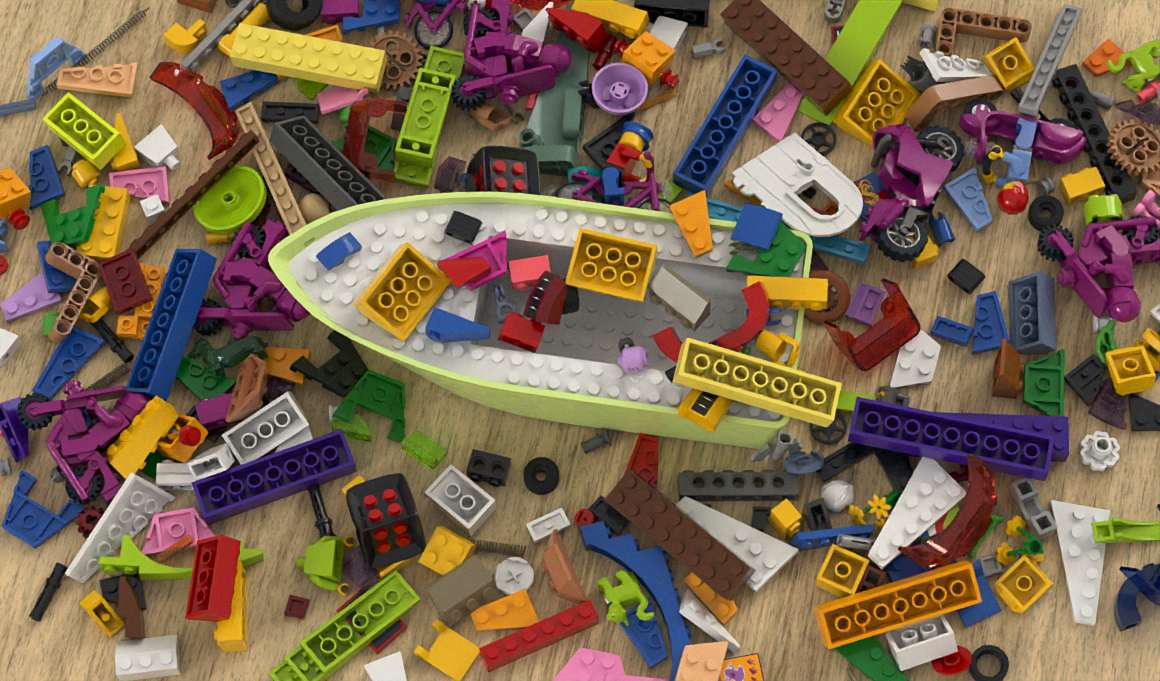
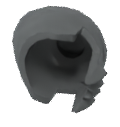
[900,55,945,93]

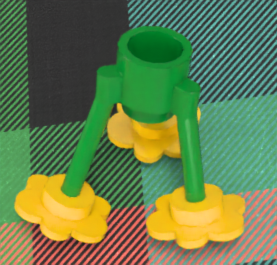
[996,515,1044,566]

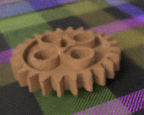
[369,30,424,91]
[1106,119,1160,177]

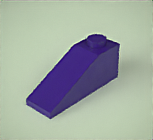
[0,397,29,463]

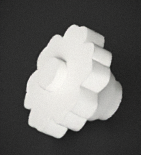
[1079,431,1120,472]

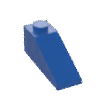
[425,307,491,342]

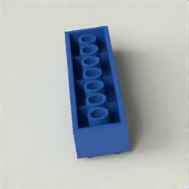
[673,54,778,198]
[126,249,217,401]

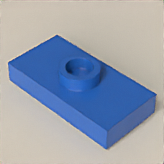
[930,316,974,347]

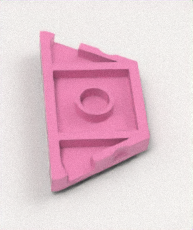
[141,507,215,557]
[554,647,625,681]

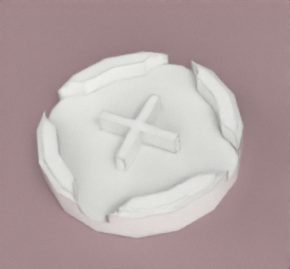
[494,557,534,596]

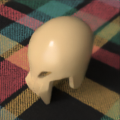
[299,193,333,224]

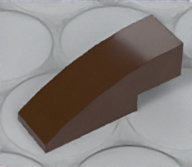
[118,576,145,638]

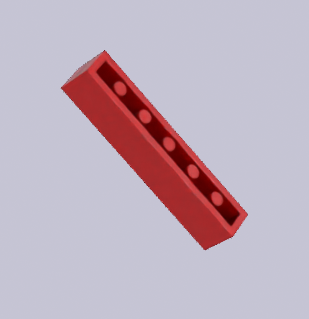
[479,600,599,673]

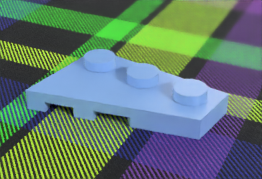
[943,167,993,233]

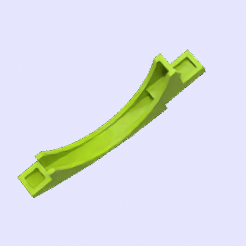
[1091,517,1160,543]
[99,535,264,581]

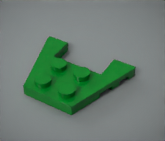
[41,184,105,248]
[726,204,806,277]
[332,369,406,444]

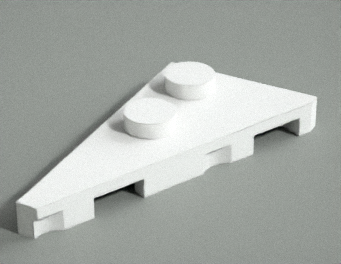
[679,589,740,653]

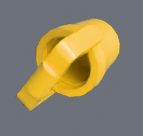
[78,285,113,323]
[755,330,800,368]

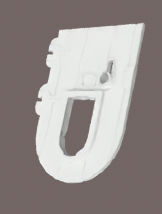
[732,132,863,237]

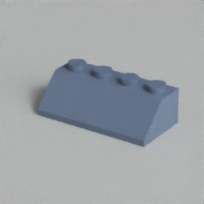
[1009,271,1056,355]

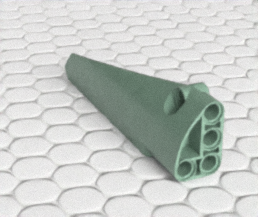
[519,2,590,176]

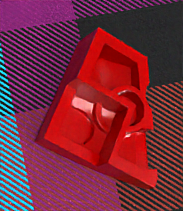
[437,256,491,290]

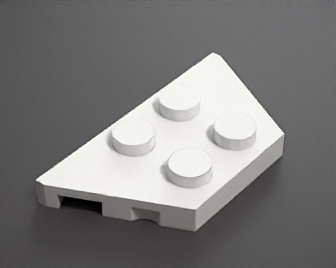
[890,320,941,389]

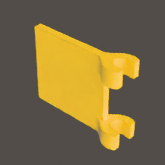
[413,618,480,681]

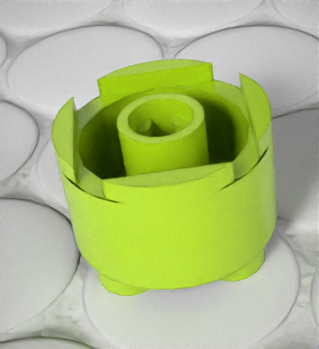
[1083,194,1124,228]

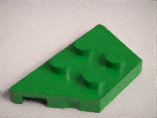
[331,122,396,180]
[1023,349,1065,417]

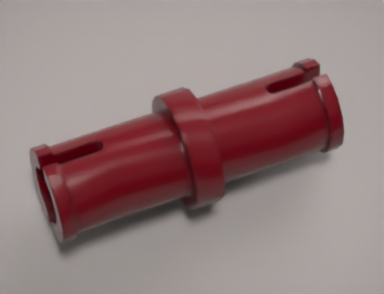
[592,35,618,71]

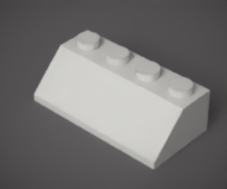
[222,391,310,465]

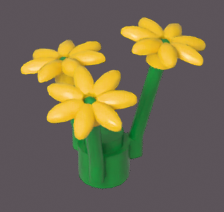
[848,490,901,531]

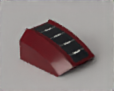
[523,270,567,325]

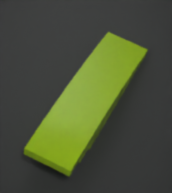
[797,0,903,126]
[268,570,421,681]

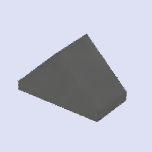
[802,497,832,531]

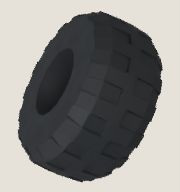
[265,0,323,31]

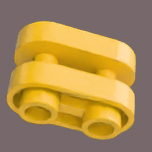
[1132,328,1160,372]

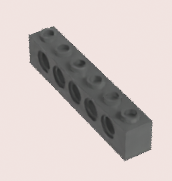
[678,470,799,502]

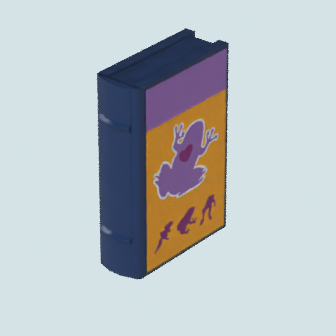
[718,653,764,681]

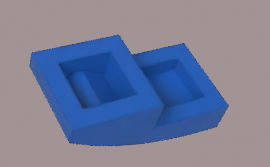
[316,232,362,271]

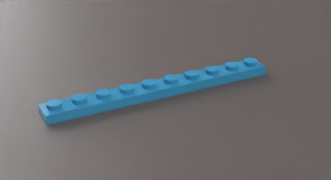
[686,192,871,265]

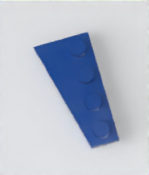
[32,326,106,401]
[789,524,874,552]

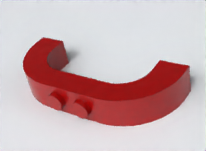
[653,281,770,362]

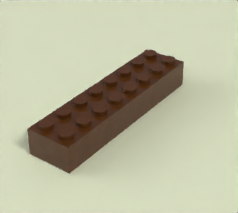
[720,0,853,116]
[605,469,756,601]

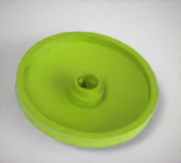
[193,165,267,234]

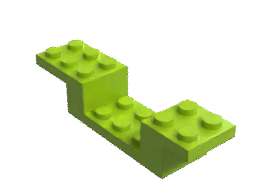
[392,46,465,188]

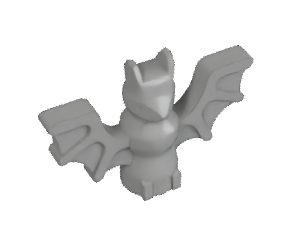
[750,432,803,462]

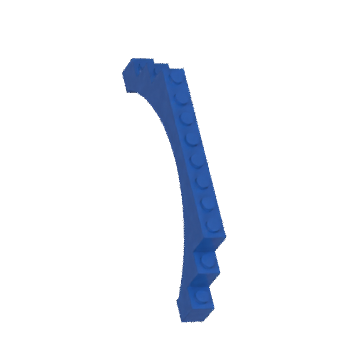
[580,521,694,681]

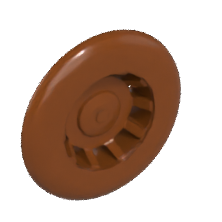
[804,270,850,324]

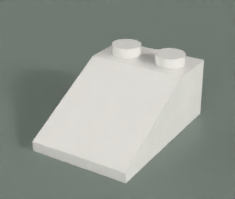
[424,464,497,537]

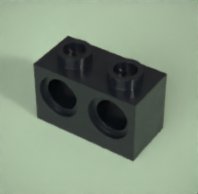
[466,449,511,487]

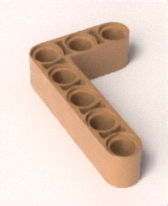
[934,8,1032,57]
[905,75,1004,132]
[45,242,101,343]

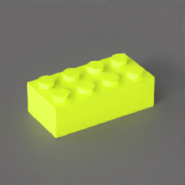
[42,92,126,170]

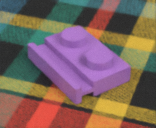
[845,281,885,327]

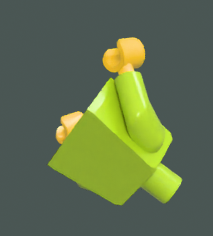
[296,535,355,597]

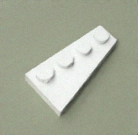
[920,48,993,82]

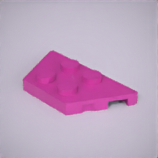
[436,231,507,291]

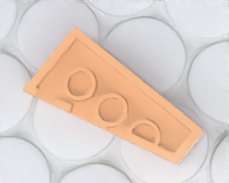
[57,62,138,98]

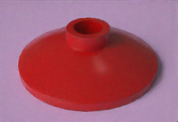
[931,646,972,675]

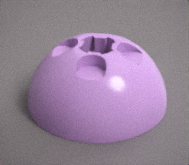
[592,63,648,116]

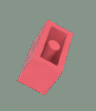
[508,255,551,291]

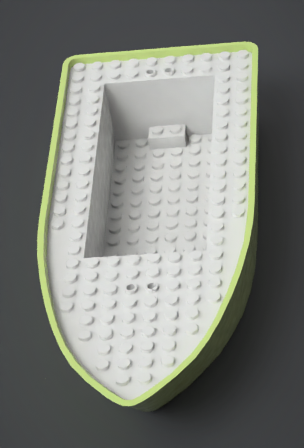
[268,192,813,449]

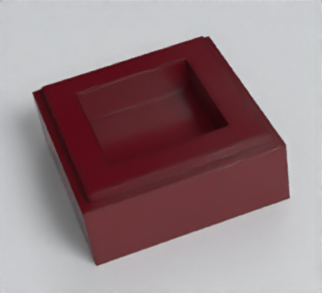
[284,595,310,620]

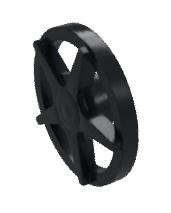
[801,122,836,156]
[810,411,847,445]

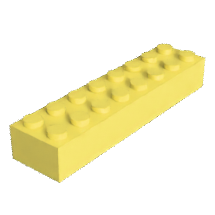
[230,23,387,93]
[673,337,842,428]

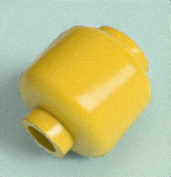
[71,159,100,187]

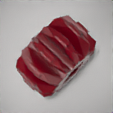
[76,505,104,538]

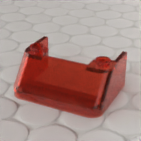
[342,98,408,183]
[822,278,921,371]

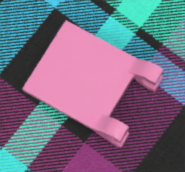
[317,86,372,115]

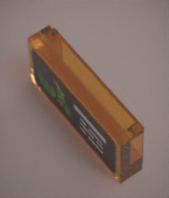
[156,535,195,564]

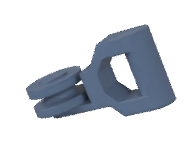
[493,283,517,324]

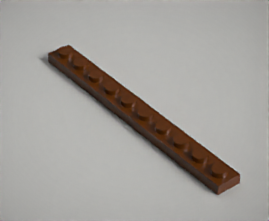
[126,130,260,259]

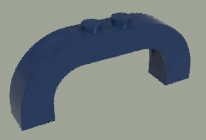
[1114,563,1160,632]

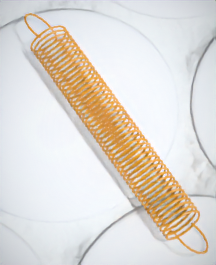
[637,89,681,113]

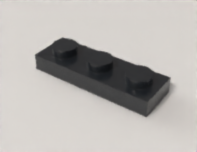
[261,101,320,124]
[816,442,874,483]

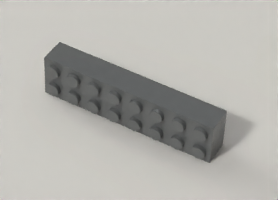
[269,115,387,210]

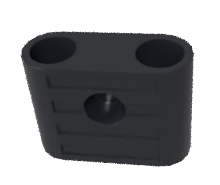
[444,211,482,244]
[947,259,985,294]

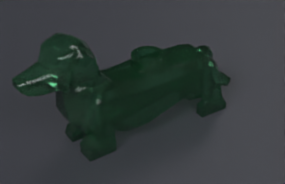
[187,336,269,379]

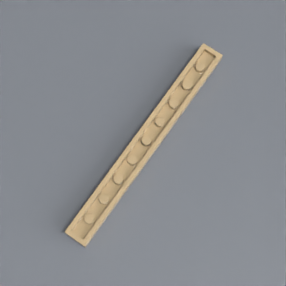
[235,102,307,235]

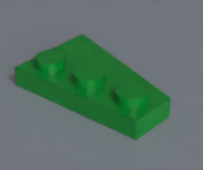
[176,356,237,401]

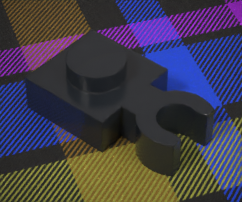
[578,80,600,109]

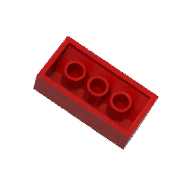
[185,534,241,622]

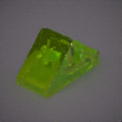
[332,411,372,442]

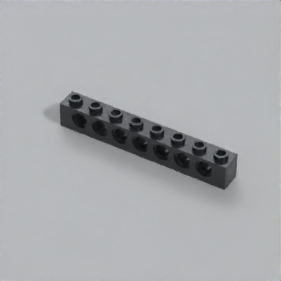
[1052,64,1137,204]

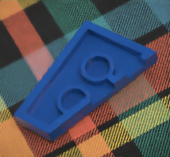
[219,70,279,113]
[29,145,66,210]
[36,241,86,293]
[972,291,1011,355]
[619,596,668,669]

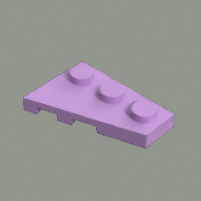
[0,272,62,323]

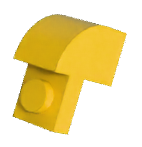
[163,19,208,54]

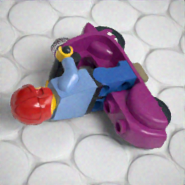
[959,99,1087,215]

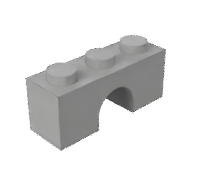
[1009,477,1058,541]

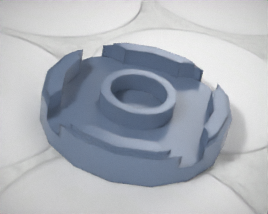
[784,451,824,474]

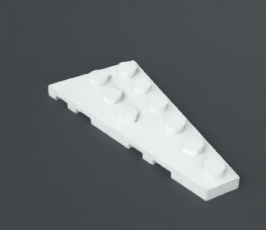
[868,457,968,570]
[65,472,176,584]
[676,496,799,593]
[1050,500,1110,626]

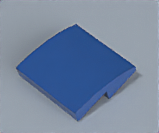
[730,203,783,250]

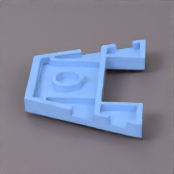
[27,36,86,100]

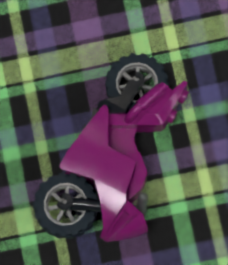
[859,123,965,262]

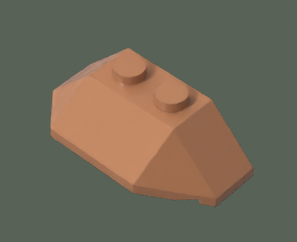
[225,353,267,422]
[540,529,588,605]

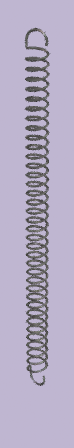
[42,7,150,96]

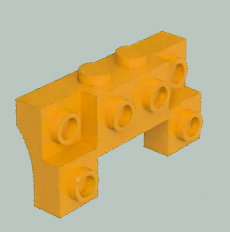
[116,263,167,340]

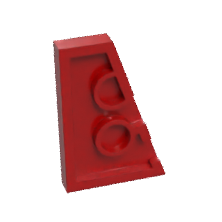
[624,433,658,489]

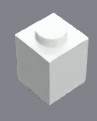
[140,194,165,226]

